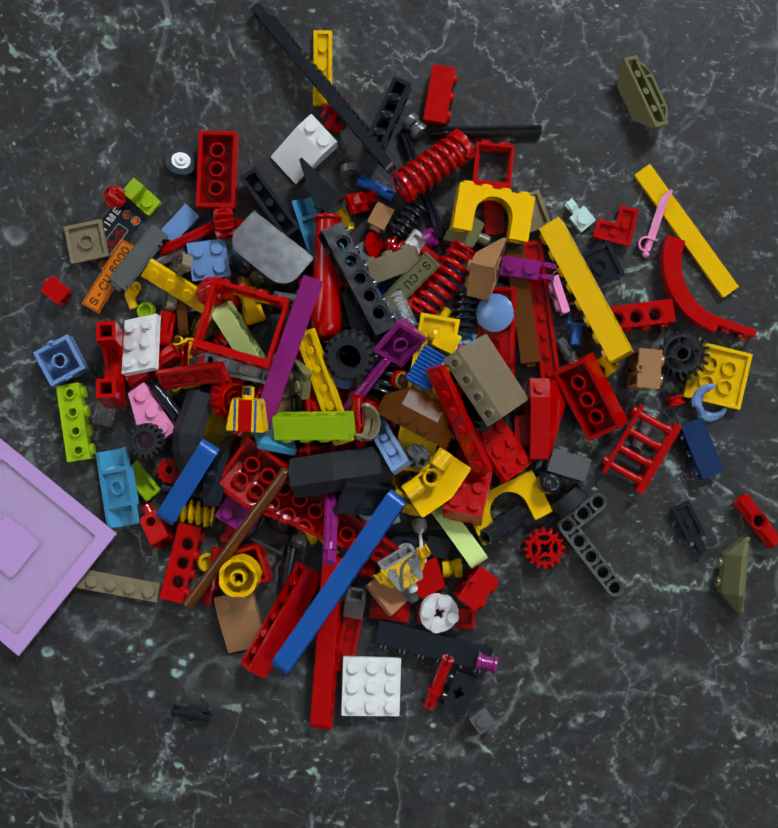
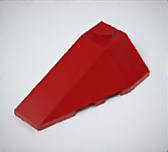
[526,378,566,460]

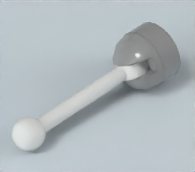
[411,518,427,563]

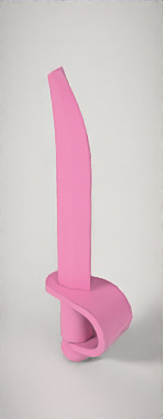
[637,189,673,258]

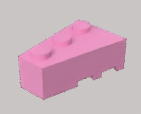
[128,383,175,448]

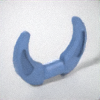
[691,384,727,422]

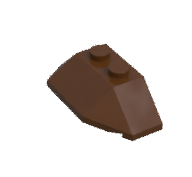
[377,387,454,449]

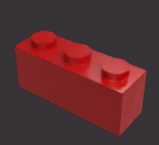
[423,64,458,127]

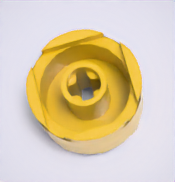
[219,554,262,597]

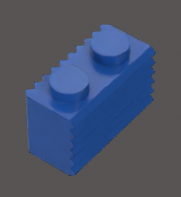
[405,345,446,391]

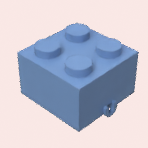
[187,239,231,285]
[33,334,90,388]

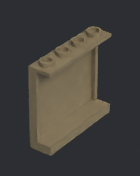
[443,334,529,427]

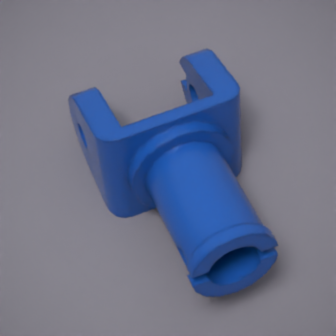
[566,312,588,348]

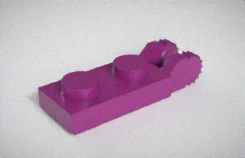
[500,256,556,281]

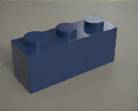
[677,417,724,480]

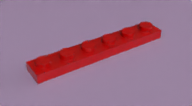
[425,363,493,475]

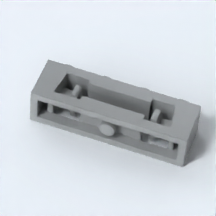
[204,353,269,384]

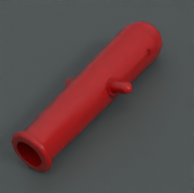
[298,213,342,341]

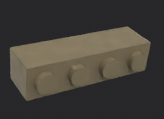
[349,244,420,285]

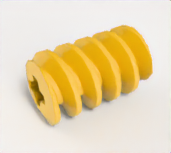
[175,500,216,527]

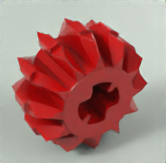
[213,207,235,240]

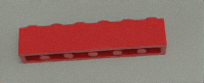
[240,562,321,678]

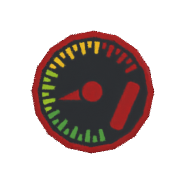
[390,370,408,390]

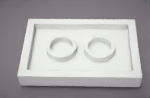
[122,314,161,376]

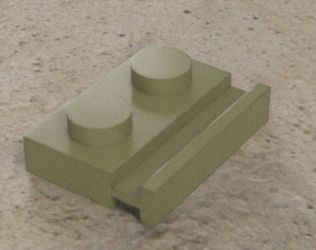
[288,355,312,400]

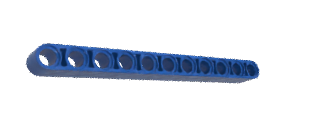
[271,489,408,675]

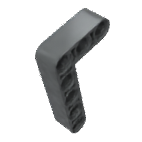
[557,494,624,597]

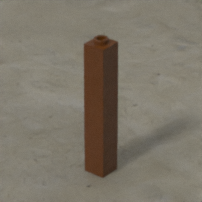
[504,248,540,369]

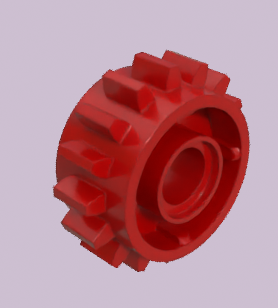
[210,377,247,420]

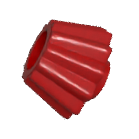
[157,457,180,484]

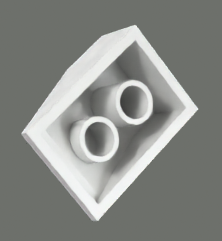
[271,114,338,185]

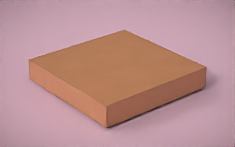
[365,578,408,617]

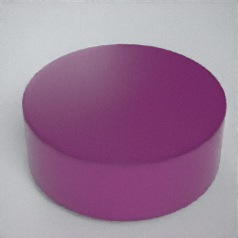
[423,228,439,248]

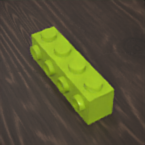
[56,382,96,462]
[272,411,356,443]

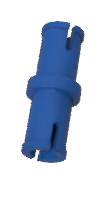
[356,174,395,201]

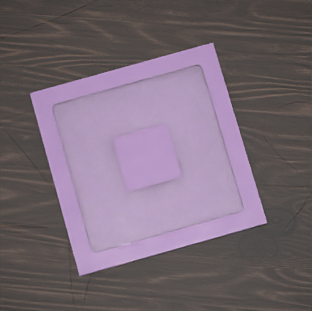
[0,438,117,656]

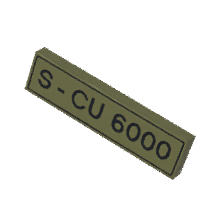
[383,252,440,313]

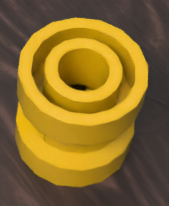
[442,558,462,578]

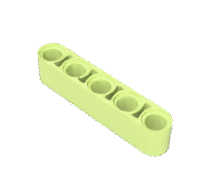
[212,301,267,388]
[432,504,488,569]

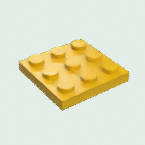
[683,343,753,410]

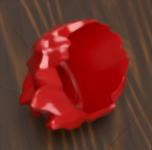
[195,276,235,308]

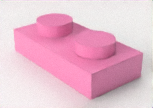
[547,275,570,316]

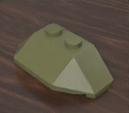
[617,55,668,129]
[715,536,750,615]

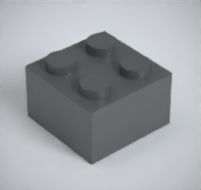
[543,446,592,482]

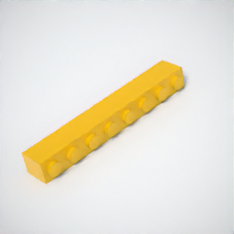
[539,217,634,364]

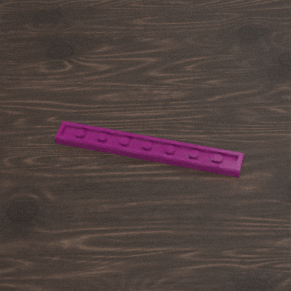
[260,275,323,431]

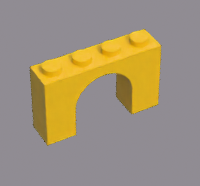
[450,180,535,245]
[472,468,553,546]

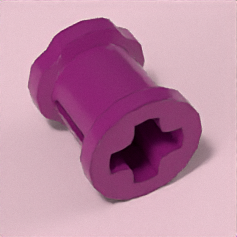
[475,652,498,674]

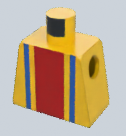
[226,386,268,433]

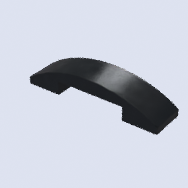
[203,435,242,507]

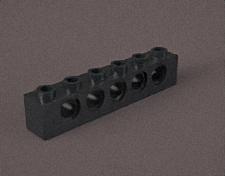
[318,222,396,340]

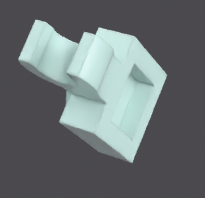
[564,198,596,233]

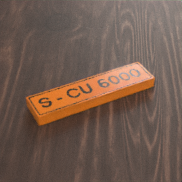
[82,239,133,314]

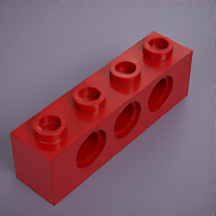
[610,299,676,333]
[160,522,206,604]

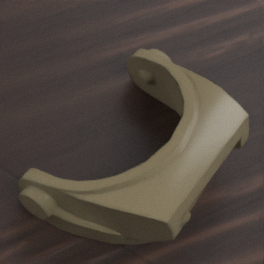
[354,402,382,442]

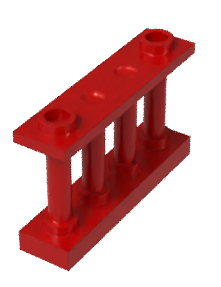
[600,403,682,494]

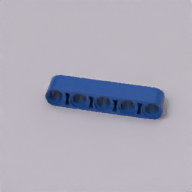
[155,439,219,525]

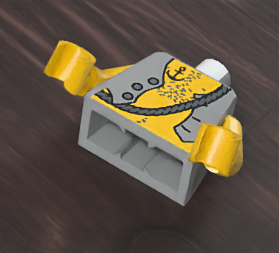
[373,543,431,593]

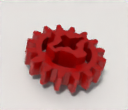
[523,527,566,569]

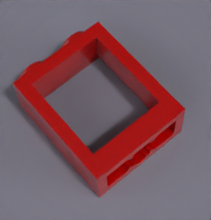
[472,140,515,190]

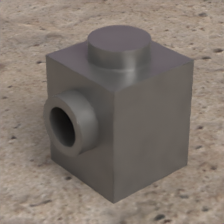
[343,587,367,619]
[468,704,496,735]

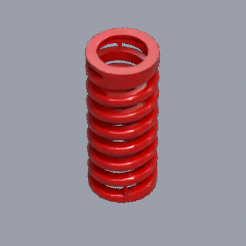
[390,129,475,203]
[403,239,475,319]

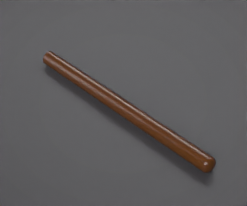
[183,468,289,609]

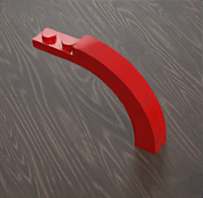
[660,235,757,341]

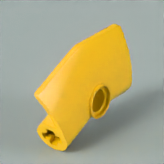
[401,447,471,517]

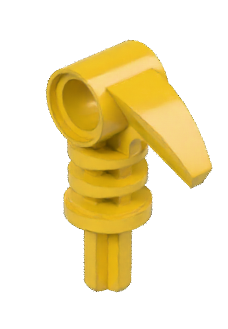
[238,276,266,326]

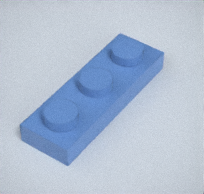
[374,418,411,475]

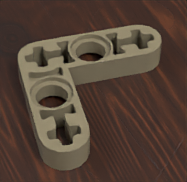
[163,253,193,312]

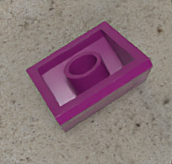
[373,318,427,367]

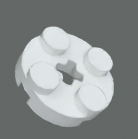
[419,593,459,633]

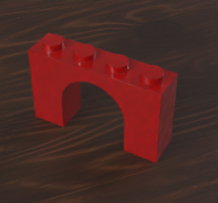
[96,321,126,409]

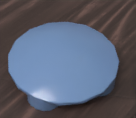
[476,294,514,332]

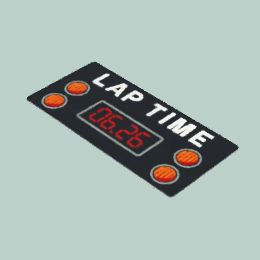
[86,203,145,273]

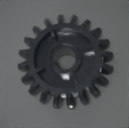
[659,329,711,381]

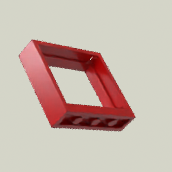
[192,278,291,371]

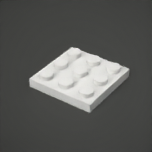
[341,656,401,716]

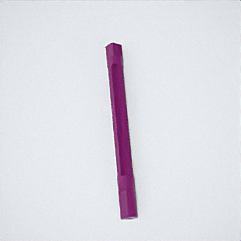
[322,440,341,566]

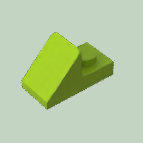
[124,178,162,217]

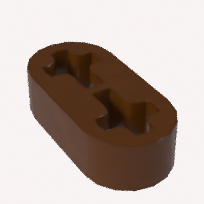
[176,300,190,336]

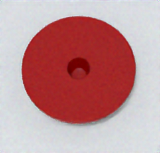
[365,232,383,259]

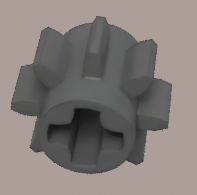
[406,444,431,469]

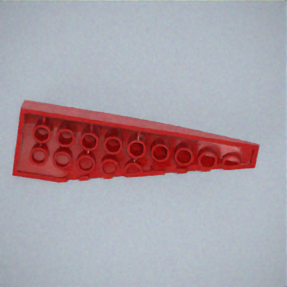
[220,434,400,562]

